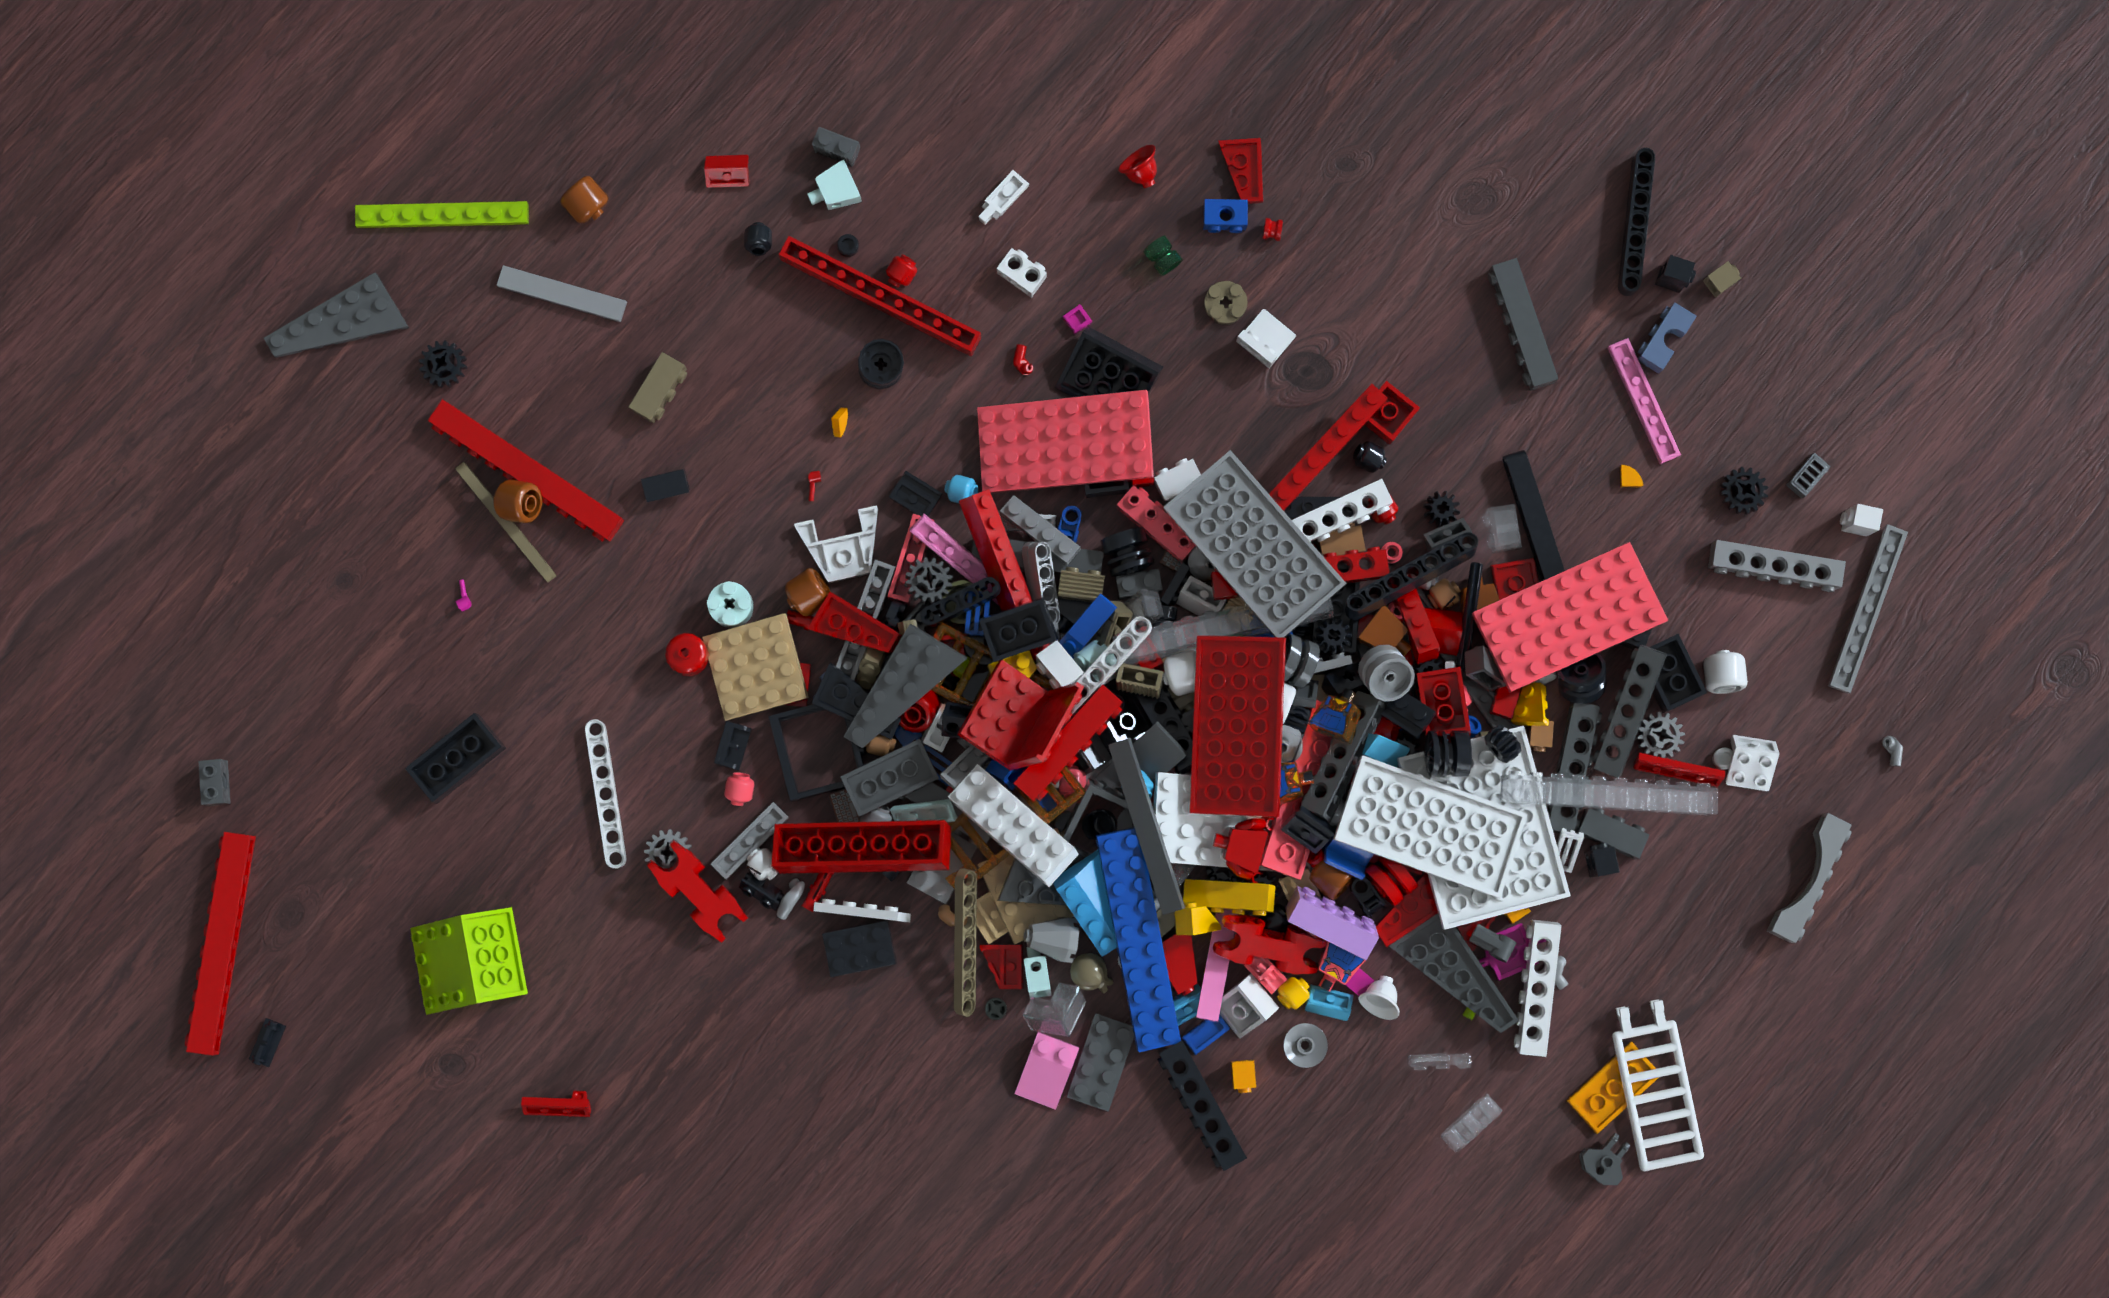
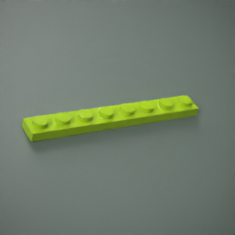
[355,201,529,228]

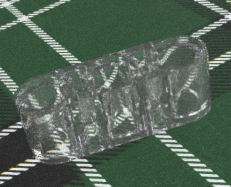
[1440,1093,1503,1153]

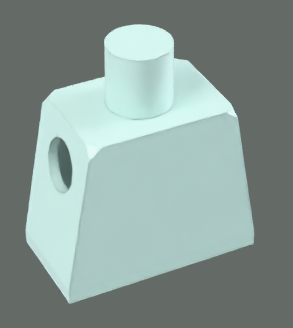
[807,160,862,210]
[1024,947,1052,999]

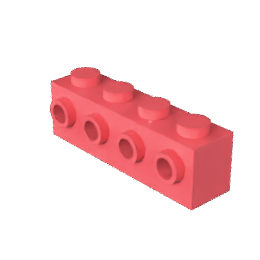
[1117,485,1195,563]

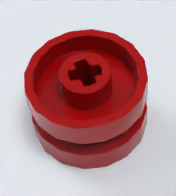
[1365,856,1418,907]

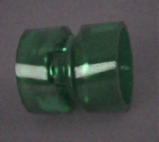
[1143,235,1183,276]

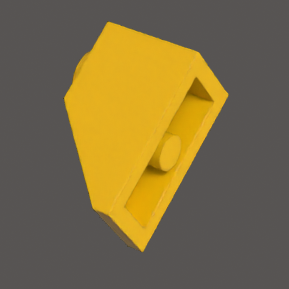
[1175,902,1222,935]

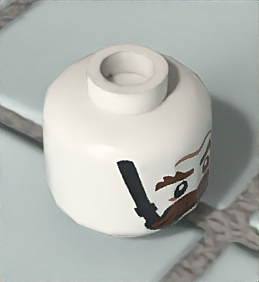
[747,848,778,880]

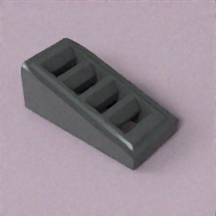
[1786,453,1831,499]

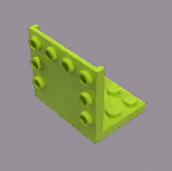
[410,907,528,1015]

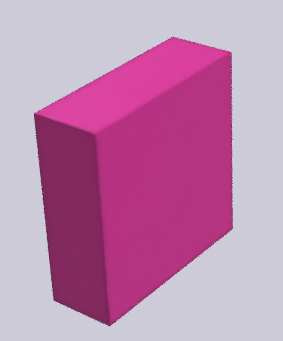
[1062,304,1092,335]
[1346,968,1374,996]

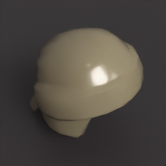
[1070,953,1113,993]

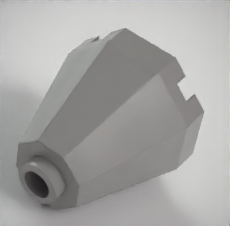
[1023,917,1079,963]

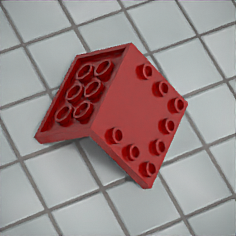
[957,660,1084,771]

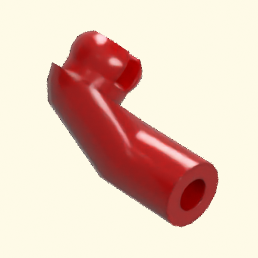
[1013,344,1034,375]

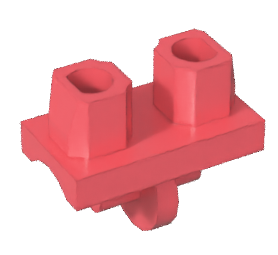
[1244,956,1287,995]

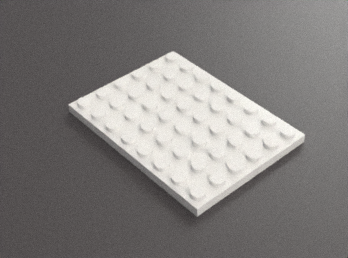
[1397,726,1571,930]

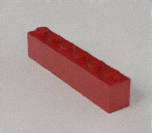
[1014,685,1123,803]

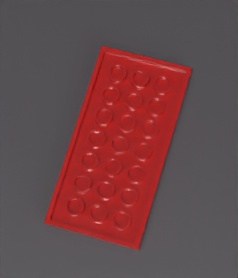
[1190,636,1286,817]

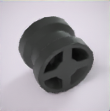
[985,998,1007,1020]

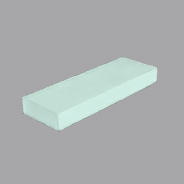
[890,799,957,823]

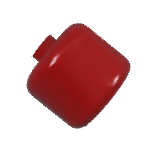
[665,633,709,676]
[899,689,941,733]

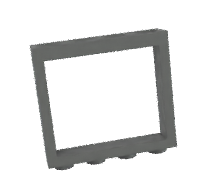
[1060,778,1128,863]

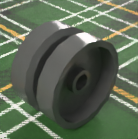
[1284,633,1320,689]

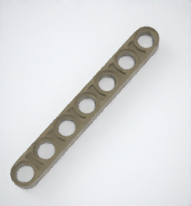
[455,462,557,583]
[954,868,977,1017]

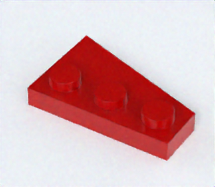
[1218,138,1263,204]

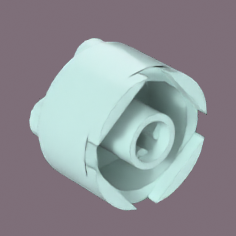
[707,581,753,628]
[1073,640,1118,691]

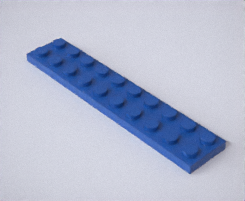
[1096,827,1181,1052]

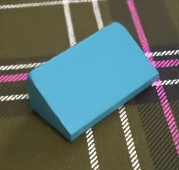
[1362,733,1410,767]
[1173,984,1201,1026]
[1305,984,1353,1021]

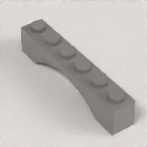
[1767,813,1852,943]

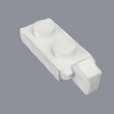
[979,170,1029,225]

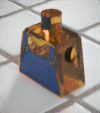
[1308,688,1361,745]
[1280,762,1315,805]

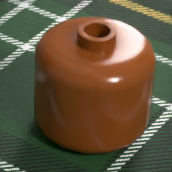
[560,176,609,224]
[493,480,542,524]
[785,568,831,617]
[1309,859,1355,900]

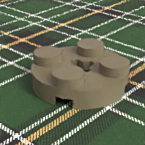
[1204,281,1247,325]

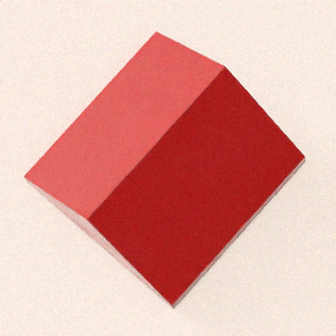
[1424,607,1463,656]

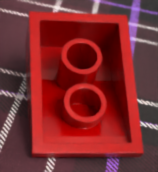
[1417,667,1471,739]

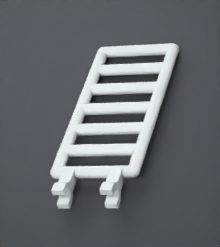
[1612,999,1704,1171]

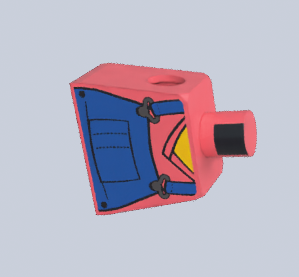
[1317,941,1366,992]

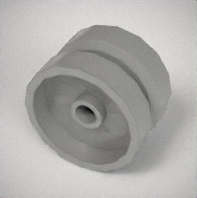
[1358,645,1415,702]

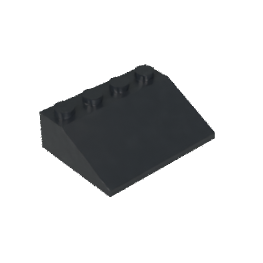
[1055,326,1163,397]

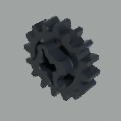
[419,340,467,388]
[1720,467,1768,515]

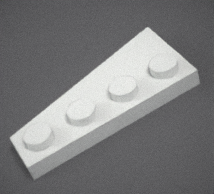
[813,899,911,922]

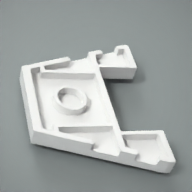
[794,505,878,583]

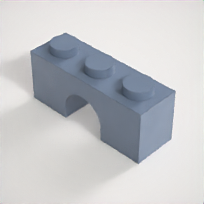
[1637,303,1697,374]

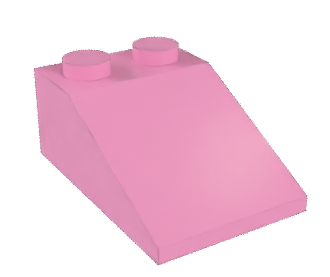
[1015,1032,1079,1110]

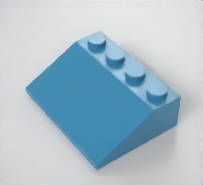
[1053,850,1117,957]

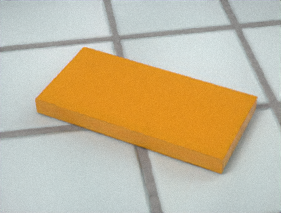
[1566,1042,1659,1134]

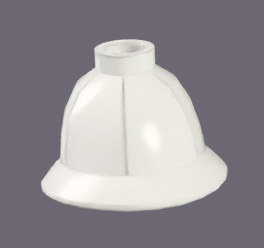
[1359,976,1400,1020]

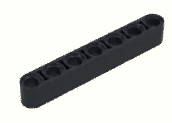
[1618,147,1655,296]
[1502,450,1565,581]
[1345,532,1478,620]

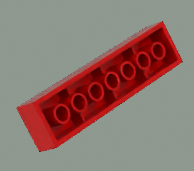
[771,820,952,874]

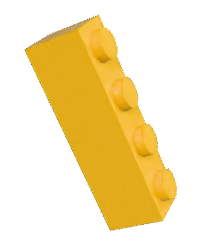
[1183,879,1275,916]

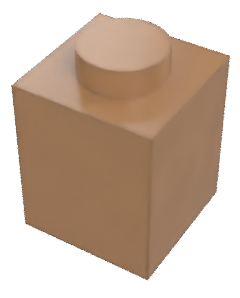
[1527,721,1554,752]

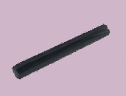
[1456,562,1483,670]

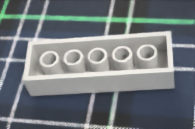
[948,764,1079,887]

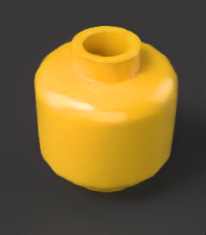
[1277,977,1310,1010]

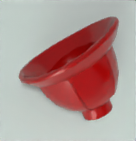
[1118,145,1157,188]

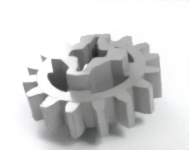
[1636,712,1685,758]
[644,829,692,868]

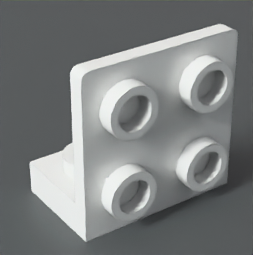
[1236,309,1296,368]
[1725,735,1780,791]

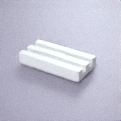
[1557,828,1584,873]

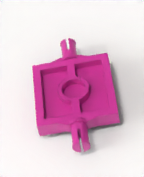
[1478,923,1546,980]

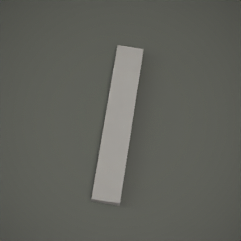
[497,265,627,322]

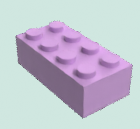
[1285,886,1379,960]

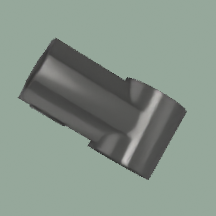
[1469,924,1517,963]

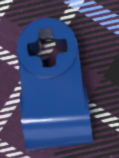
[1057,506,1081,543]

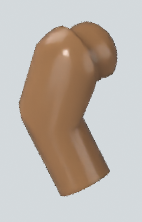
[938,904,968,927]

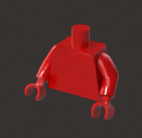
[1213,816,1274,883]

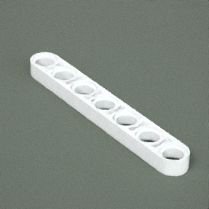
[1060,616,1152,731]
[585,719,626,869]

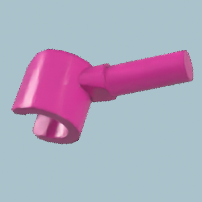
[456,579,472,611]

